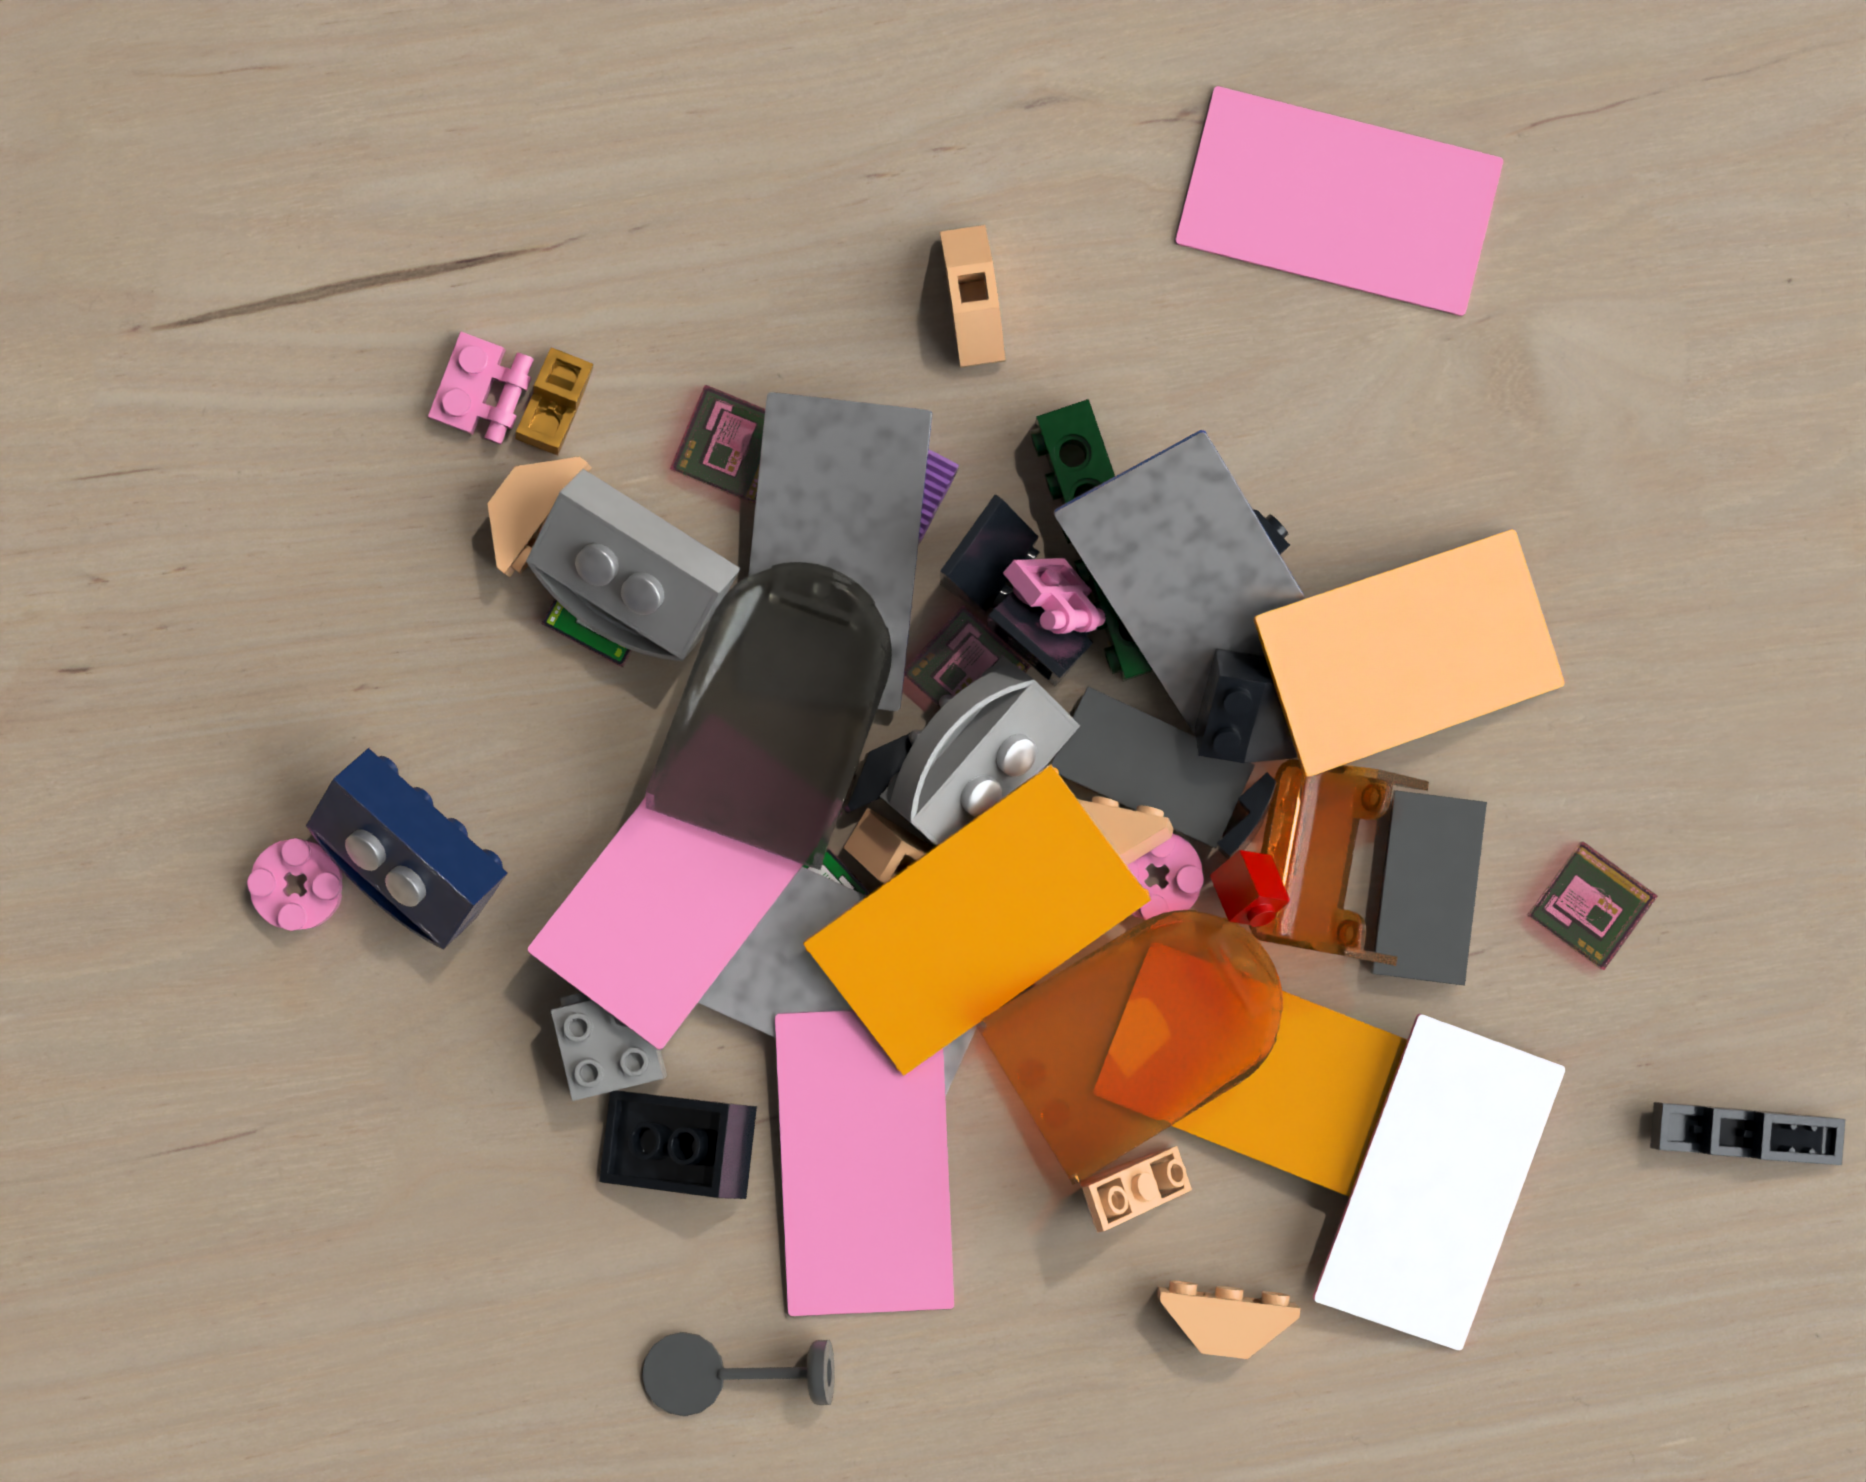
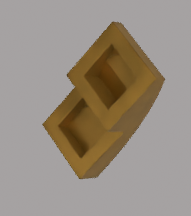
[515,347,594,456]

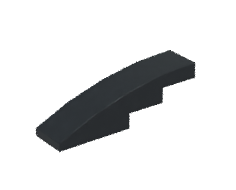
[1650,1102,1846,1165]

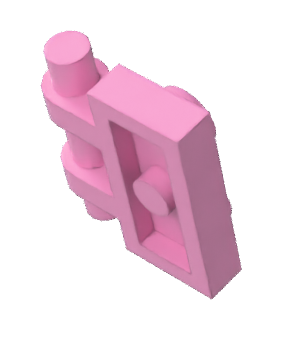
[428,332,534,445]
[1003,558,1106,634]

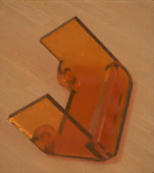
[1249,759,1429,966]

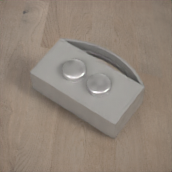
[526,469,740,661]
[880,656,1080,846]

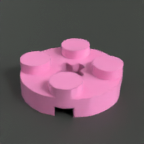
[1127,833,1204,922]
[247,838,343,931]

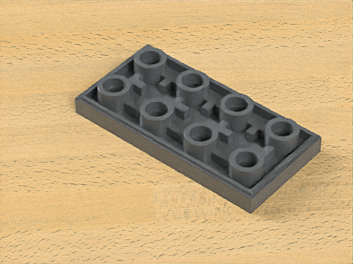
[1051,686,1255,849]
[1371,790,1487,986]

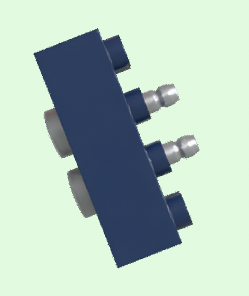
[306,748,508,950]

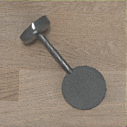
[642,1332,835,1416]

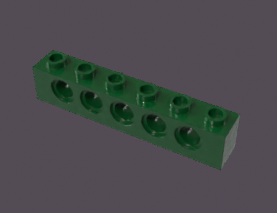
[1030,399,1153,682]

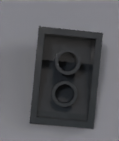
[940,494,1040,616]
[986,592,1093,686]
[1195,648,1298,763]
[599,1090,757,1199]

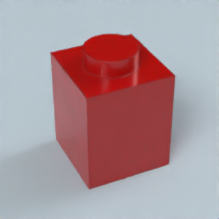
[1210,850,1291,927]

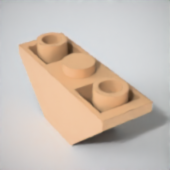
[940,225,1005,368]
[487,457,592,577]
[1073,793,1173,865]
[843,808,934,883]
[1080,1146,1192,1233]
[1157,1280,1301,1359]

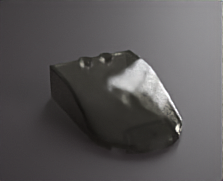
[646,562,892,871]

